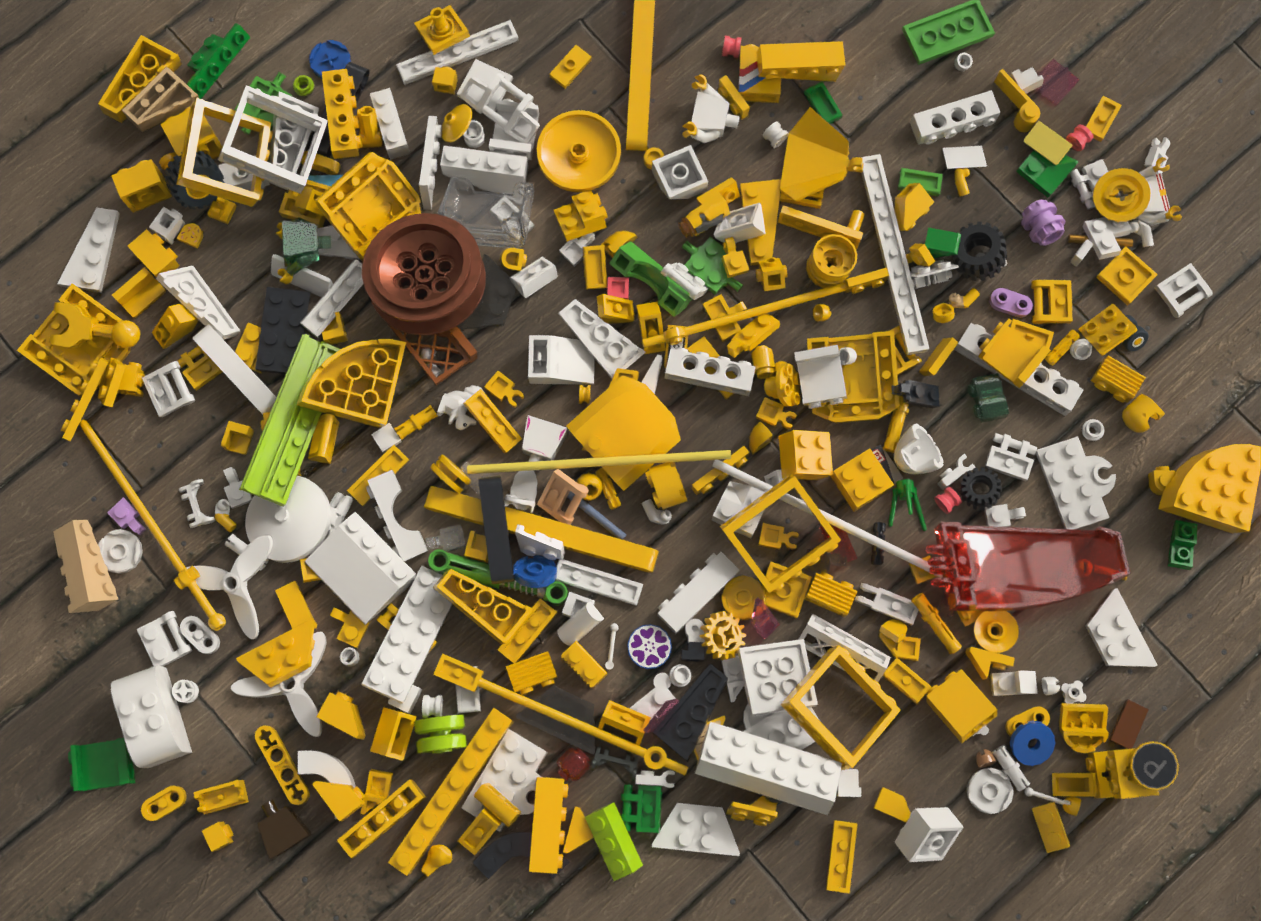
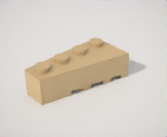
[53,520,119,613]

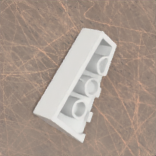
[440,146,528,205]

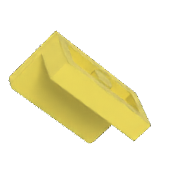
[1023,121,1073,165]

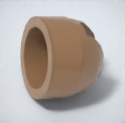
[976,749,996,768]

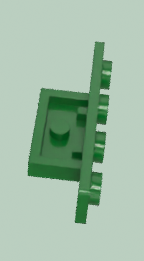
[187,23,250,99]

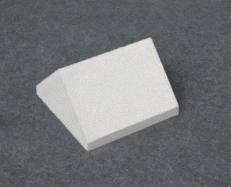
[714,202,766,243]

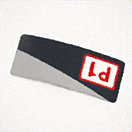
[872,445,903,484]

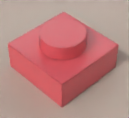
[607,277,629,300]

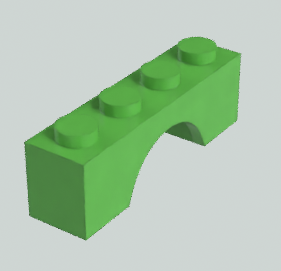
[609,241,692,317]

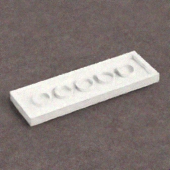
[362,566,452,704]

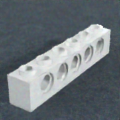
[954,323,1083,416]

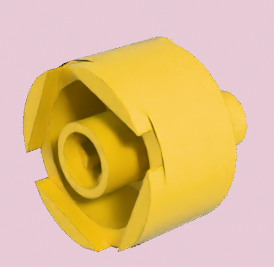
[645,462,688,509]

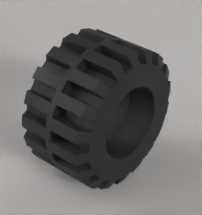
[952,222,1007,281]

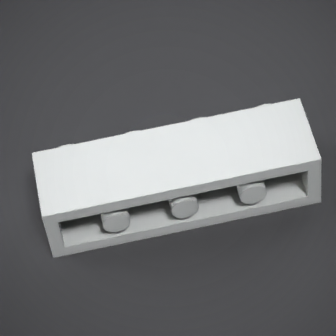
[657,552,740,634]

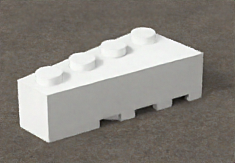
[268,91,319,190]

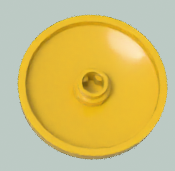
[537,110,621,192]

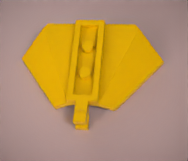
[780,107,864,202]

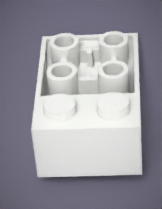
[528,335,594,385]

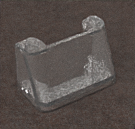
[438,177,534,249]

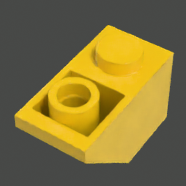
[894,183,934,231]
[152,303,199,349]

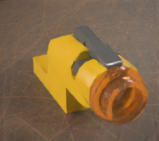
[678,177,740,238]

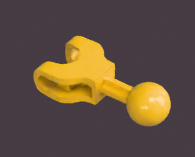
[49,302,140,348]

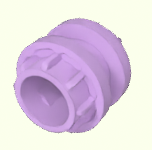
[1021,200,1065,245]

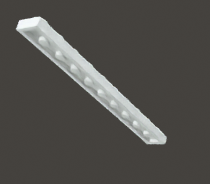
[861,154,929,355]

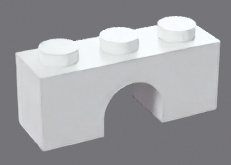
[370,88,410,160]

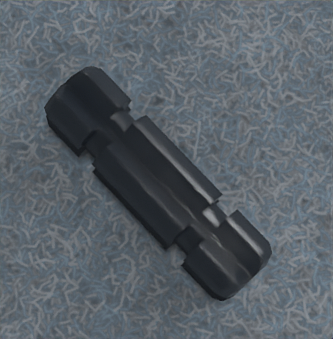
[871,522,886,565]

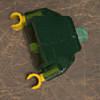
[276,217,331,284]

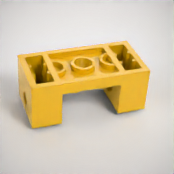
[1086,748,1159,799]

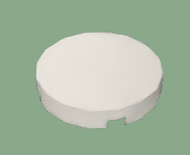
[98,529,143,574]
[967,768,1013,814]

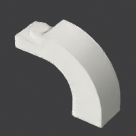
[298,751,356,819]

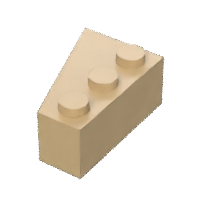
[122,67,200,132]

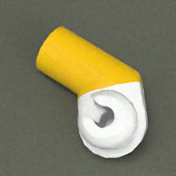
[215,499,237,532]

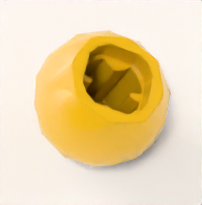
[576,473,603,501]

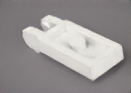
[855,583,919,626]

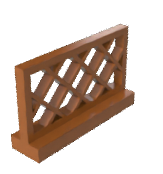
[387,296,477,385]

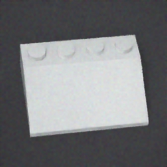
[305,512,416,625]

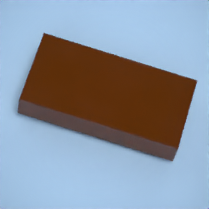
[1109,699,1149,749]

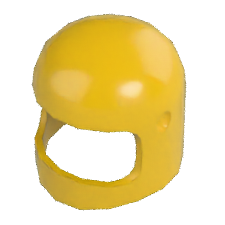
[1122,394,1165,433]

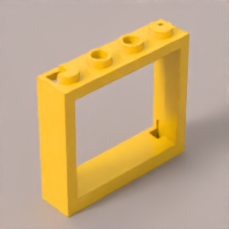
[177,98,273,207]
[720,474,841,593]
[780,645,901,770]

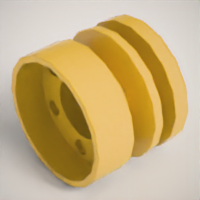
[806,234,857,288]

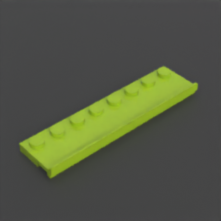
[239,334,341,507]

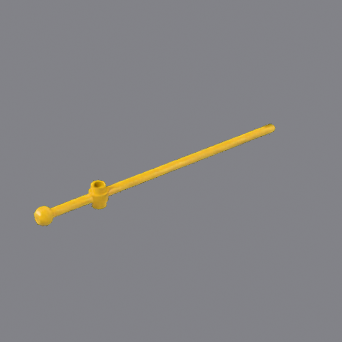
[79,420,226,631]

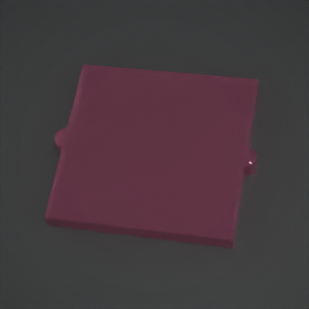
[1035,59,1079,106]
[644,698,679,733]

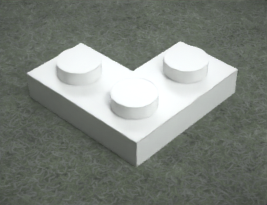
[1083,217,1132,260]

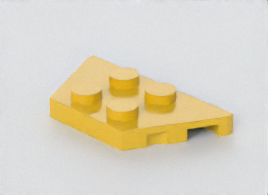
[236,619,317,688]

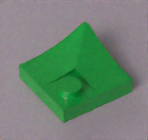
[1016,150,1079,198]

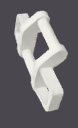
[460,73,540,144]

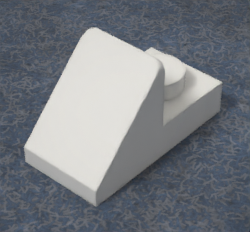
[990,671,1038,696]

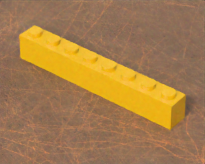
[388,708,514,876]

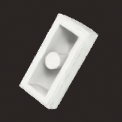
[558,601,604,646]

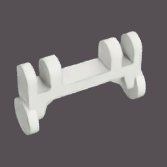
[179,479,215,528]

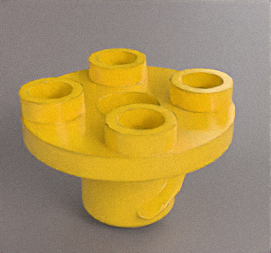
[764,363,800,407]

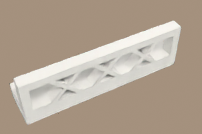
[798,614,891,682]

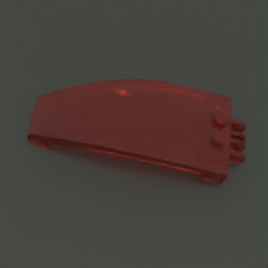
[925,522,1131,611]

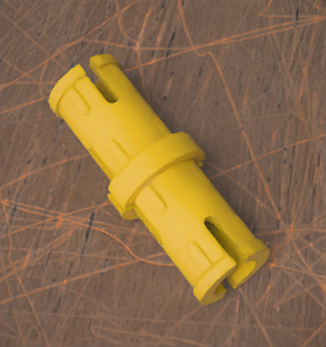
[394,405,438,440]

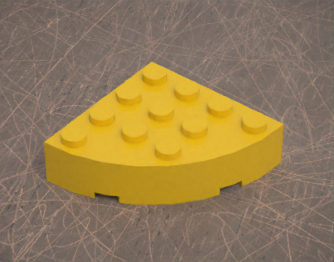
[297,339,406,428]
[1158,444,1261,534]

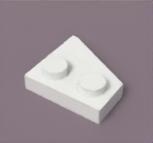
[515,525,565,560]

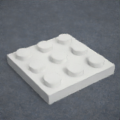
[737,639,818,716]

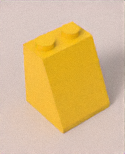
[161,107,223,160]

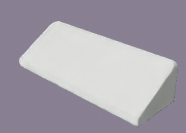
[271,254,333,297]

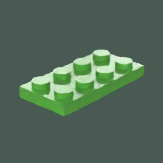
[902,0,995,65]

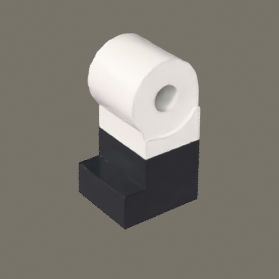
[681,619,705,662]

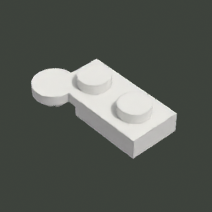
[630,673,676,720]

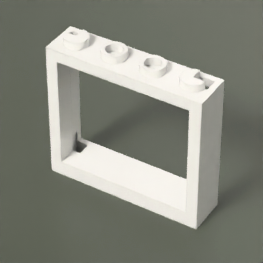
[218,85,328,194]

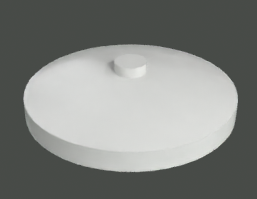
[245,476,331,563]

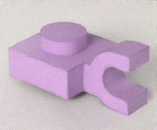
[107,497,146,535]

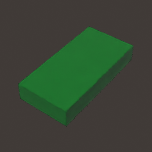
[804,81,843,124]

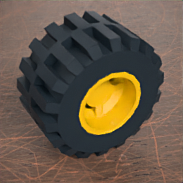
[164,150,225,209]

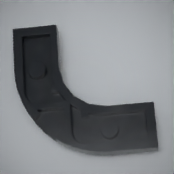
[473,832,569,879]

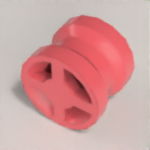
[722,35,741,58]
[1066,124,1093,151]
[934,486,962,514]

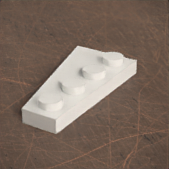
[419,116,442,210]

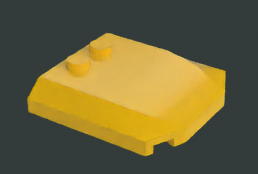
[315,152,421,262]
[17,283,131,397]
[807,331,900,423]
[566,375,681,491]

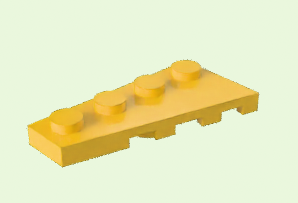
[740,179,781,266]

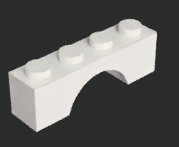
[366,470,428,561]

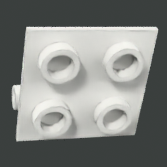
[910,260,959,289]

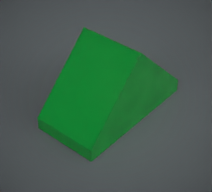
[925,227,961,258]

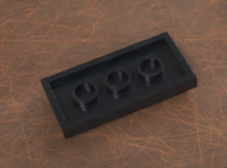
[255,287,310,374]

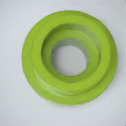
[293,75,314,96]

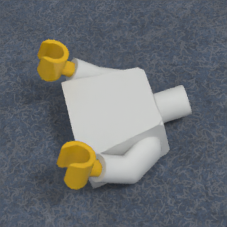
[682,75,740,143]

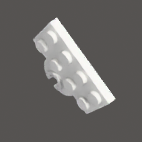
[1036,436,1116,532]
[743,704,820,750]
[461,729,548,832]

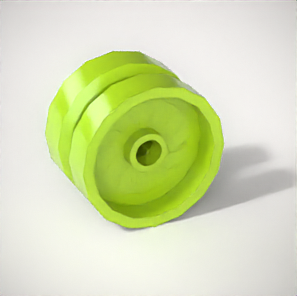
[414,715,467,754]

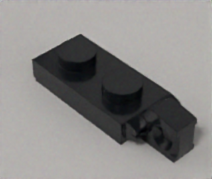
[892,380,940,408]

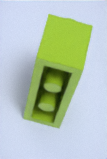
[585,802,643,881]

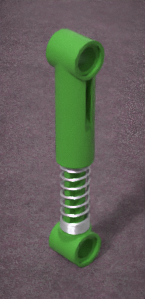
[428,549,568,606]

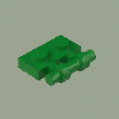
[620,784,662,833]

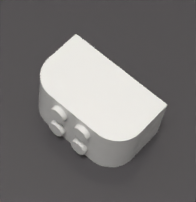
[111,665,192,768]

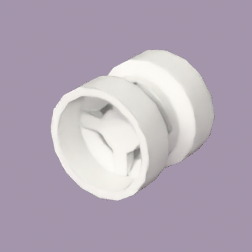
[463,120,485,148]

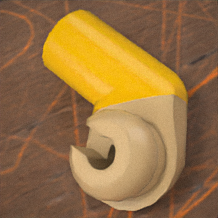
[949,288,980,308]

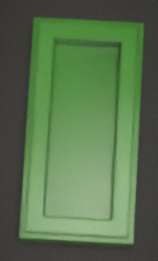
[897,168,943,196]

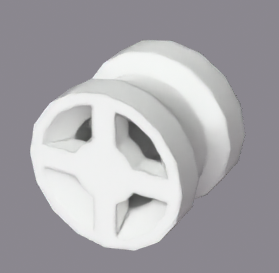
[763,121,789,148]
[172,680,199,703]
[422,695,443,718]

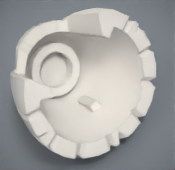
[894,424,944,474]

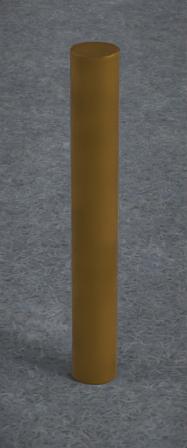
[1068,234,1133,247]

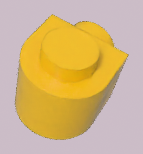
[499,248,527,271]
[1148,466,1176,495]

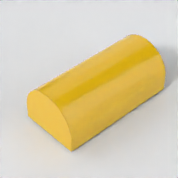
[474,783,521,827]

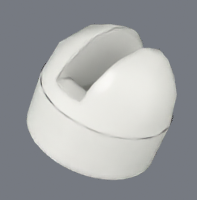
[954,53,973,71]
[839,347,857,365]
[340,647,360,666]
[1042,677,1060,695]

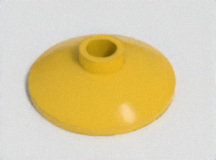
[441,104,472,142]
[974,608,1019,653]

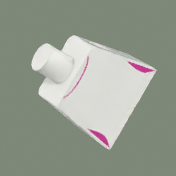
[522,415,568,471]

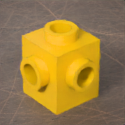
[756,257,787,291]

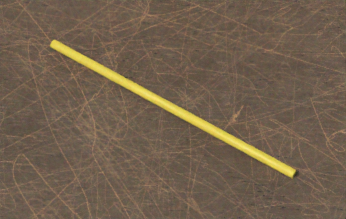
[467,450,731,474]

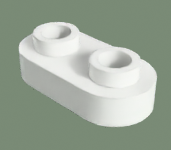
[180,616,220,654]

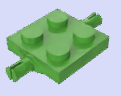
[234,72,293,135]
[682,237,743,295]

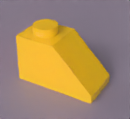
[636,302,666,354]
[312,781,366,821]

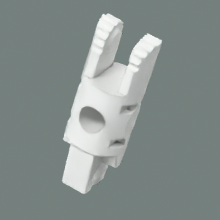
[321,492,353,544]

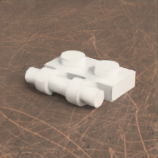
[1070,159,1121,210]
[984,433,1037,481]

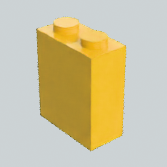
[926,669,997,743]

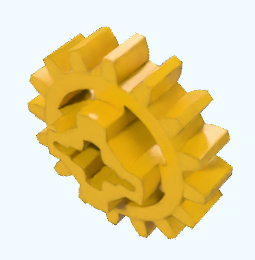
[700,611,746,660]

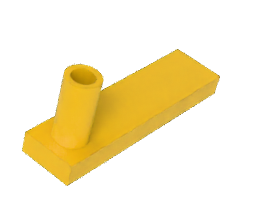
[777,205,865,250]

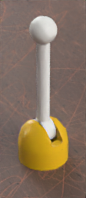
[1024,787,1081,816]

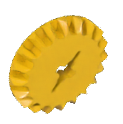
[1093,168,1151,223]

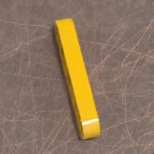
[255,725,310,805]

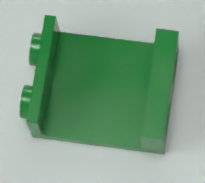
[68,738,135,791]

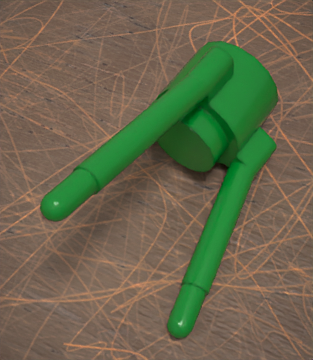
[888,479,927,531]

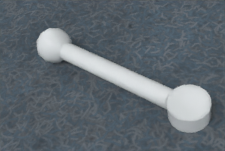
[605,623,619,670]

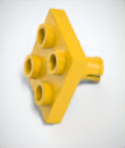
[414,5,470,55]

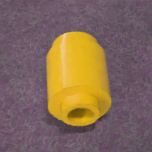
[751,345,776,379]

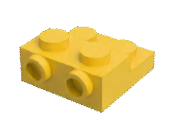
[553,190,608,241]

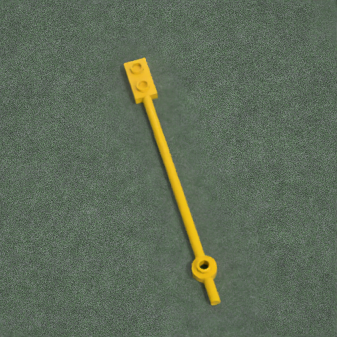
[642,268,889,348]
[433,654,688,775]

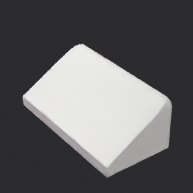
[509,257,558,298]

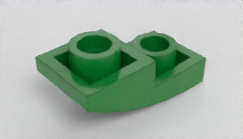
[1168,520,1198,570]

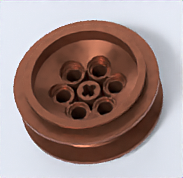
[362,213,486,335]

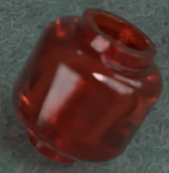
[557,747,590,782]

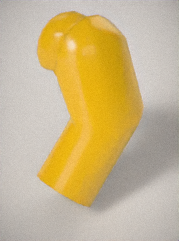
[954,168,970,197]

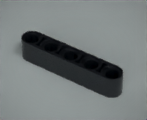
[307,62,370,158]
[478,476,514,585]

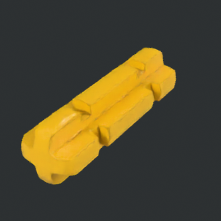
[1045,330,1080,366]
[596,468,621,510]

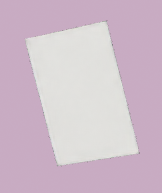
[943,146,987,169]

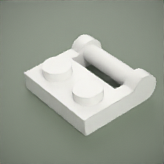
[661,263,709,300]
[1155,263,1212,318]
[142,361,195,417]
[137,611,192,667]

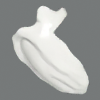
[504,470,537,513]

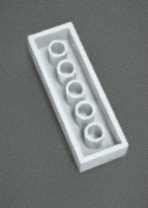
[695,722,842,815]

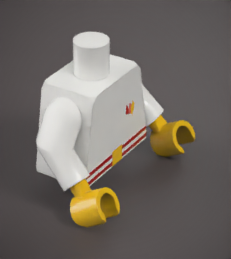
[1116,157,1182,226]

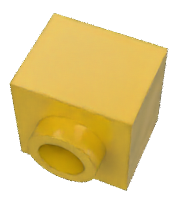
[432,66,458,94]
[202,822,233,852]

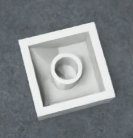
[652,145,708,199]
[712,481,765,539]
[895,807,963,862]

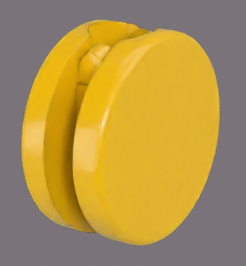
[430,454,471,493]

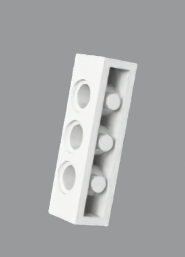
[910,90,1001,145]
[665,347,756,396]

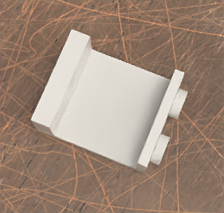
[489,99,539,160]
[794,345,847,409]

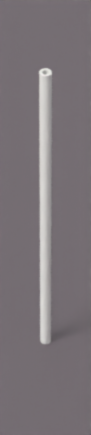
[712,460,955,583]

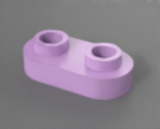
[989,288,1033,318]

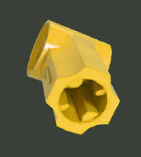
[357,106,383,148]

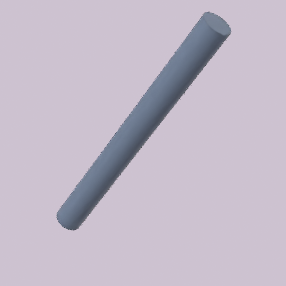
[567,491,627,540]

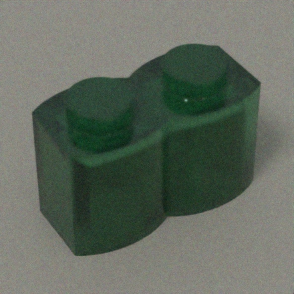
[968,373,1009,423]

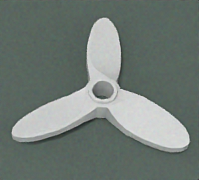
[186,535,272,639]
[231,632,327,737]

